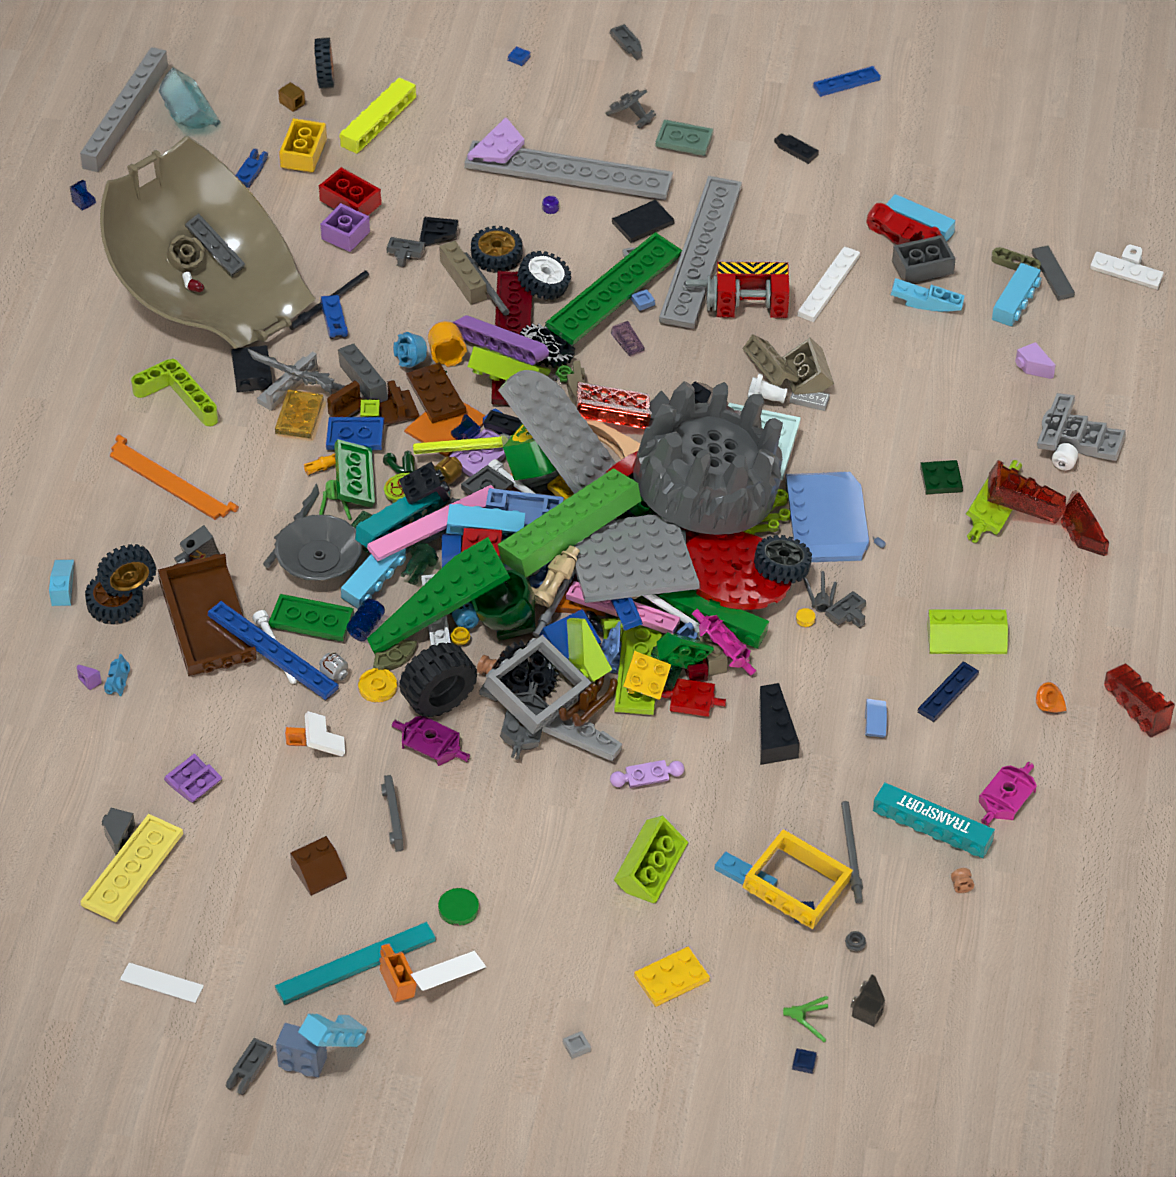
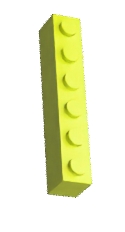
[339,77,416,154]

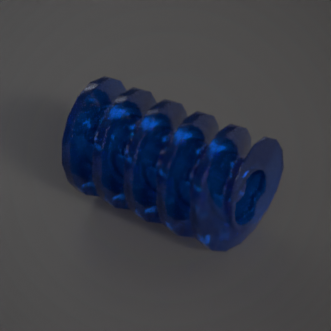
[347,599,385,641]

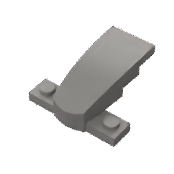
[1037,393,1126,461]

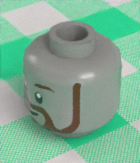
[319,653,348,682]

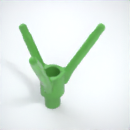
[783,996,828,1042]

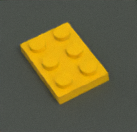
[634,946,710,1007]

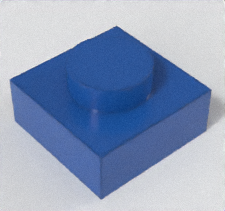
[508,46,531,66]

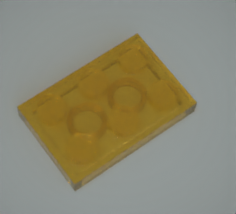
[275,389,324,439]

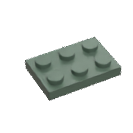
[655,120,713,156]

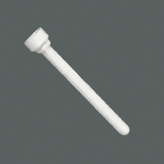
[488,459,536,494]
[644,594,700,633]
[252,610,297,684]

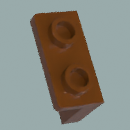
[327,381,364,417]

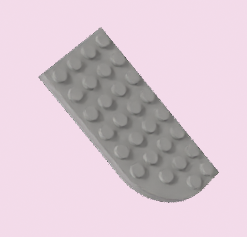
[498,370,616,494]

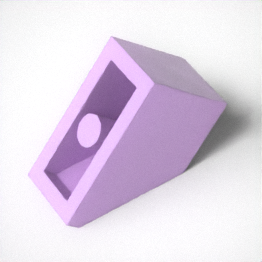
[1015,342,1055,379]

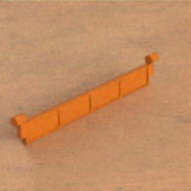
[110,435,239,520]

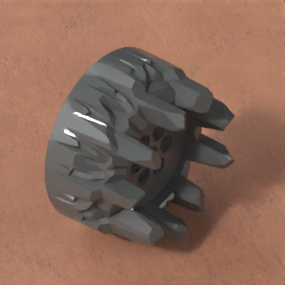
[633,381,783,535]

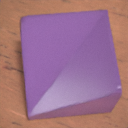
[77,665,102,690]

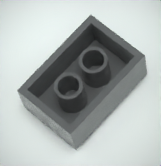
[892,235,956,283]

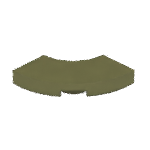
[373,640,417,671]

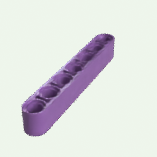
[452,315,549,365]

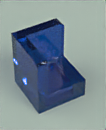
[70,180,96,211]
[451,414,481,440]

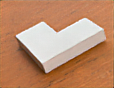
[305,711,345,756]

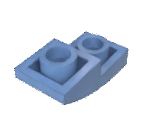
[865,699,887,738]

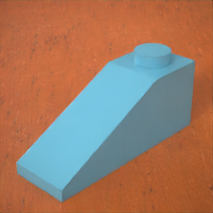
[49,560,74,606]

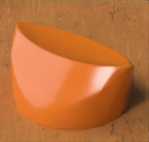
[1036,682,1066,712]

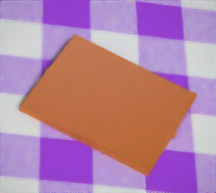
[404,402,486,457]

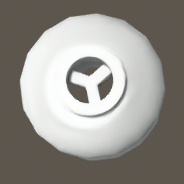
[1052,443,1078,471]

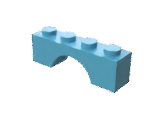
[298,1014,368,1047]

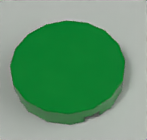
[438,888,479,925]

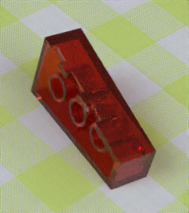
[987,460,1066,524]
[1104,663,1175,738]

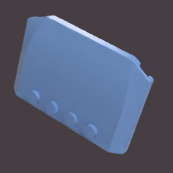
[785,472,869,562]

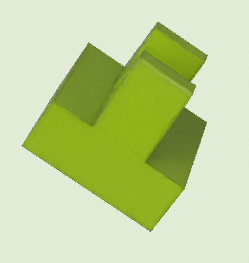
[360,400,380,417]

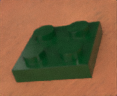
[920,460,963,495]

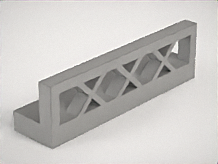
[257,351,318,411]

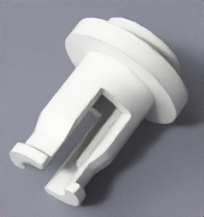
[748,374,787,404]

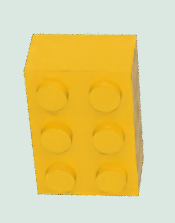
[279,118,327,172]

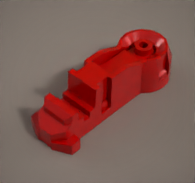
[866,203,942,245]

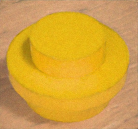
[451,627,470,645]

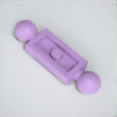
[610,760,684,788]

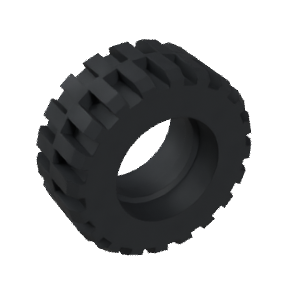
[399,642,477,717]

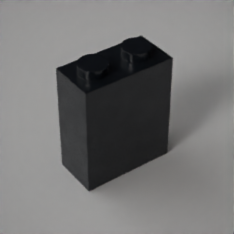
[231,345,272,393]

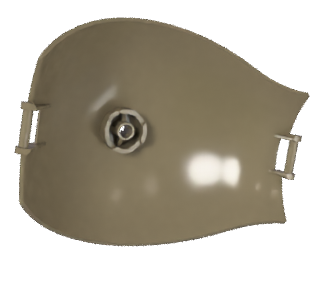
[100,136,316,349]

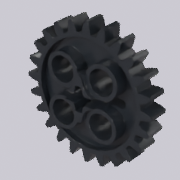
[519,323,575,368]
[495,640,559,699]

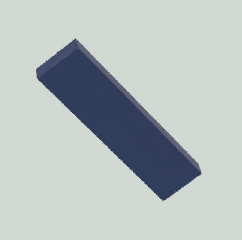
[917,661,979,722]

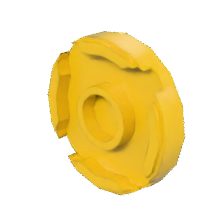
[358,668,397,703]

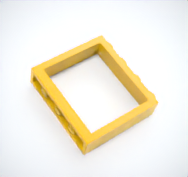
[742,829,853,929]

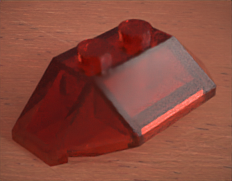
[1061,490,1109,556]

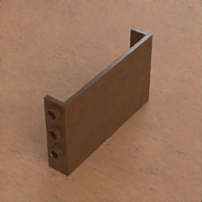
[158,553,256,676]

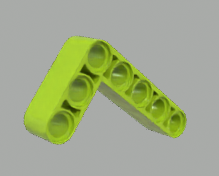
[131,359,218,426]

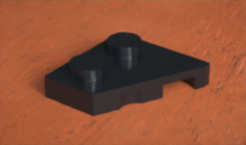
[419,217,459,247]

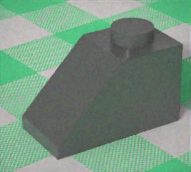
[102,807,135,855]

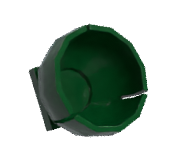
[472,570,536,641]

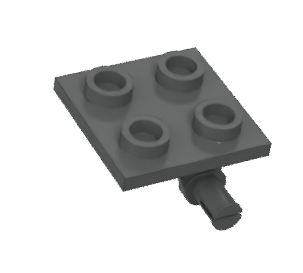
[605,89,656,128]

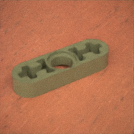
[991,247,1041,270]

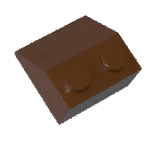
[290,836,347,896]

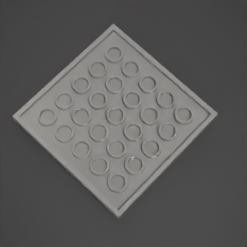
[574,514,699,603]

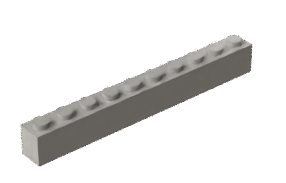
[80,47,168,172]

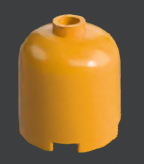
[428,321,467,367]

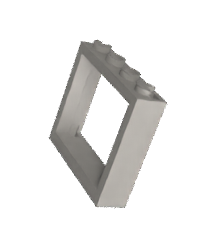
[484,635,591,734]

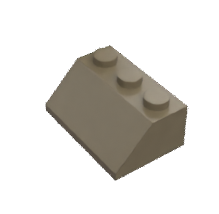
[782,337,834,395]

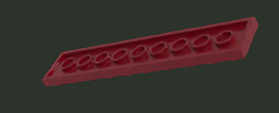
[491,271,532,405]

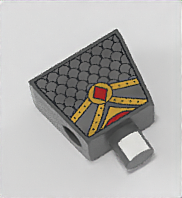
[174,525,220,563]

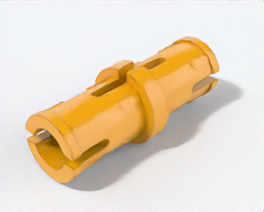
[303,453,336,475]

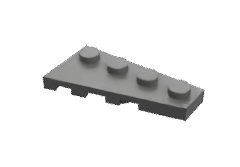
[542,709,622,761]

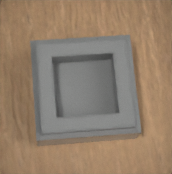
[563,1031,591,1059]

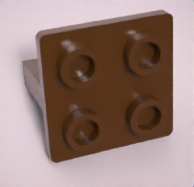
[379,380,419,425]

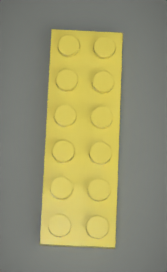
[80,814,183,922]

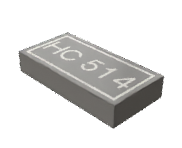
[790,392,830,411]

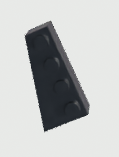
[759,683,800,765]

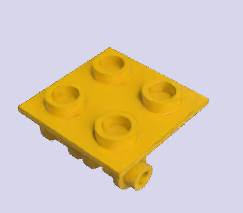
[623,651,671,700]

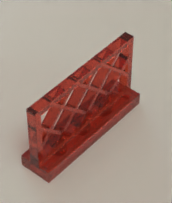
[576,382,651,429]

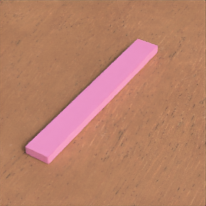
[367,485,494,561]

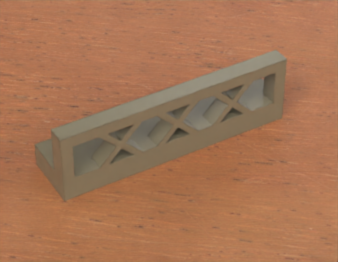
[742,334,799,387]

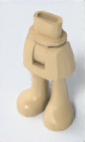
[532,546,580,608]

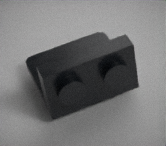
[400,462,450,504]

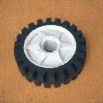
[517,251,571,300]

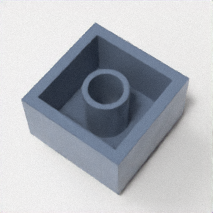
[276,1023,327,1078]

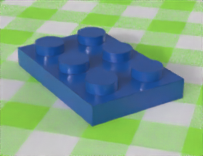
[326,417,384,450]

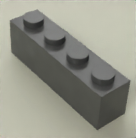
[338,343,388,403]

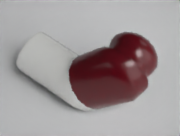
[182,272,204,293]

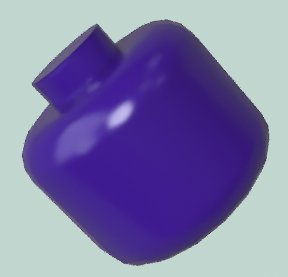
[542,196,559,214]

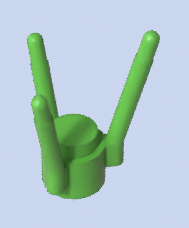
[319,480,352,520]

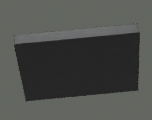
[612,199,675,243]

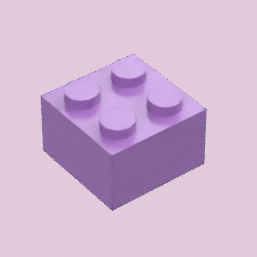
[320,203,370,252]

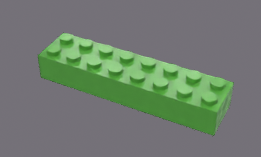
[498,468,642,577]

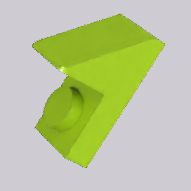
[601,617,623,642]

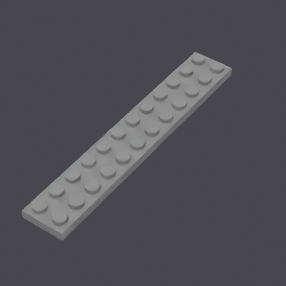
[464,140,673,200]
[659,176,742,329]

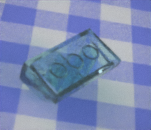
[158,67,221,129]

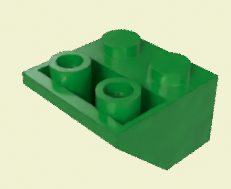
[657,632,714,669]

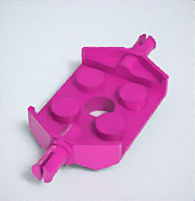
[692,608,757,676]
[979,762,1037,826]

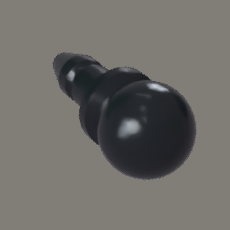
[585,611,603,632]

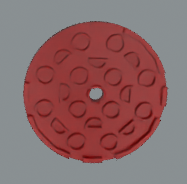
[686,531,792,610]

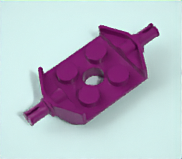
[392,716,470,766]

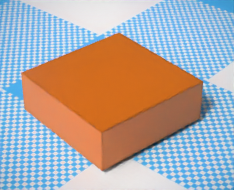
[285,727,307,746]

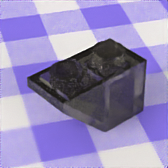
[850,974,885,1027]

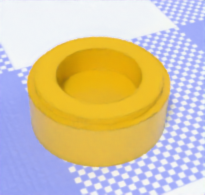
[796,608,815,627]

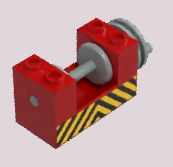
[686,262,790,318]

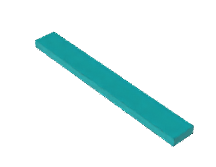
[275,922,436,1005]

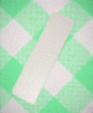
[410,951,486,991]
[120,963,204,1003]

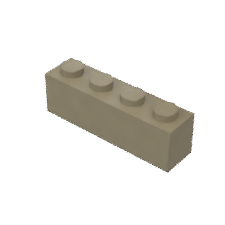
[439,241,487,305]

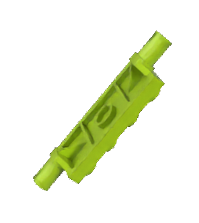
[966,460,1029,543]

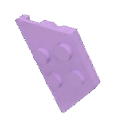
[468,118,524,163]

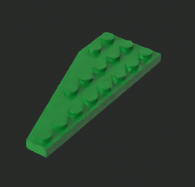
[367,537,510,654]

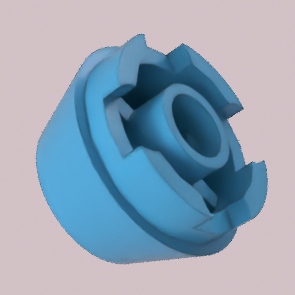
[393,332,427,368]

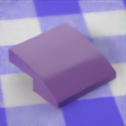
[164,753,222,803]

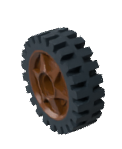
[85,575,143,624]

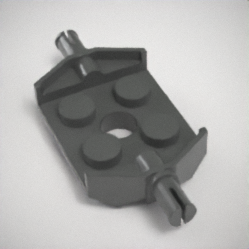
[500,682,549,759]

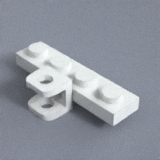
[1090,244,1164,290]

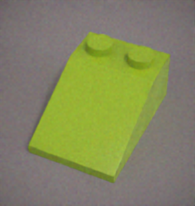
[567,618,612,682]

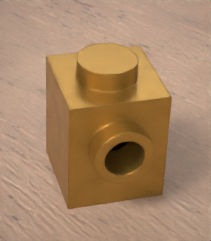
[278,82,305,112]

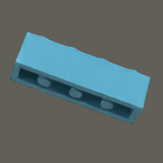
[886,194,956,242]
[992,263,1042,327]
[446,504,525,540]
[341,548,406,610]

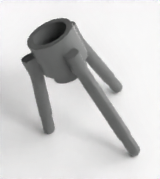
[803,571,837,612]

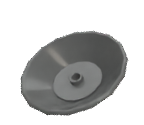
[275,515,362,580]

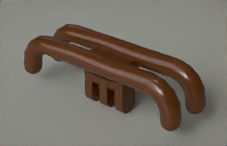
[559,675,618,727]

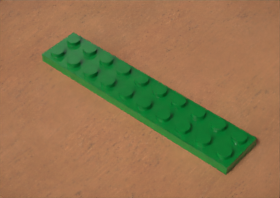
[545,232,682,345]

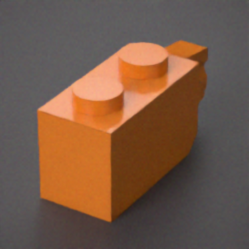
[379,944,417,1002]

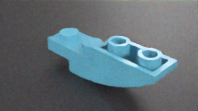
[890,278,965,312]

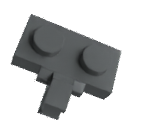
[386,237,425,267]
[825,591,866,628]

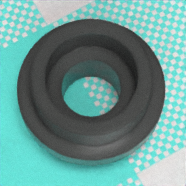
[845,931,866,951]

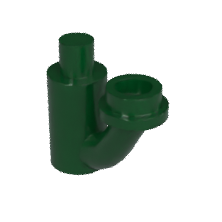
[383,451,416,474]

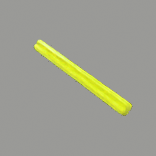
[413,436,503,454]

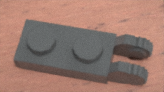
[225,1038,273,1095]

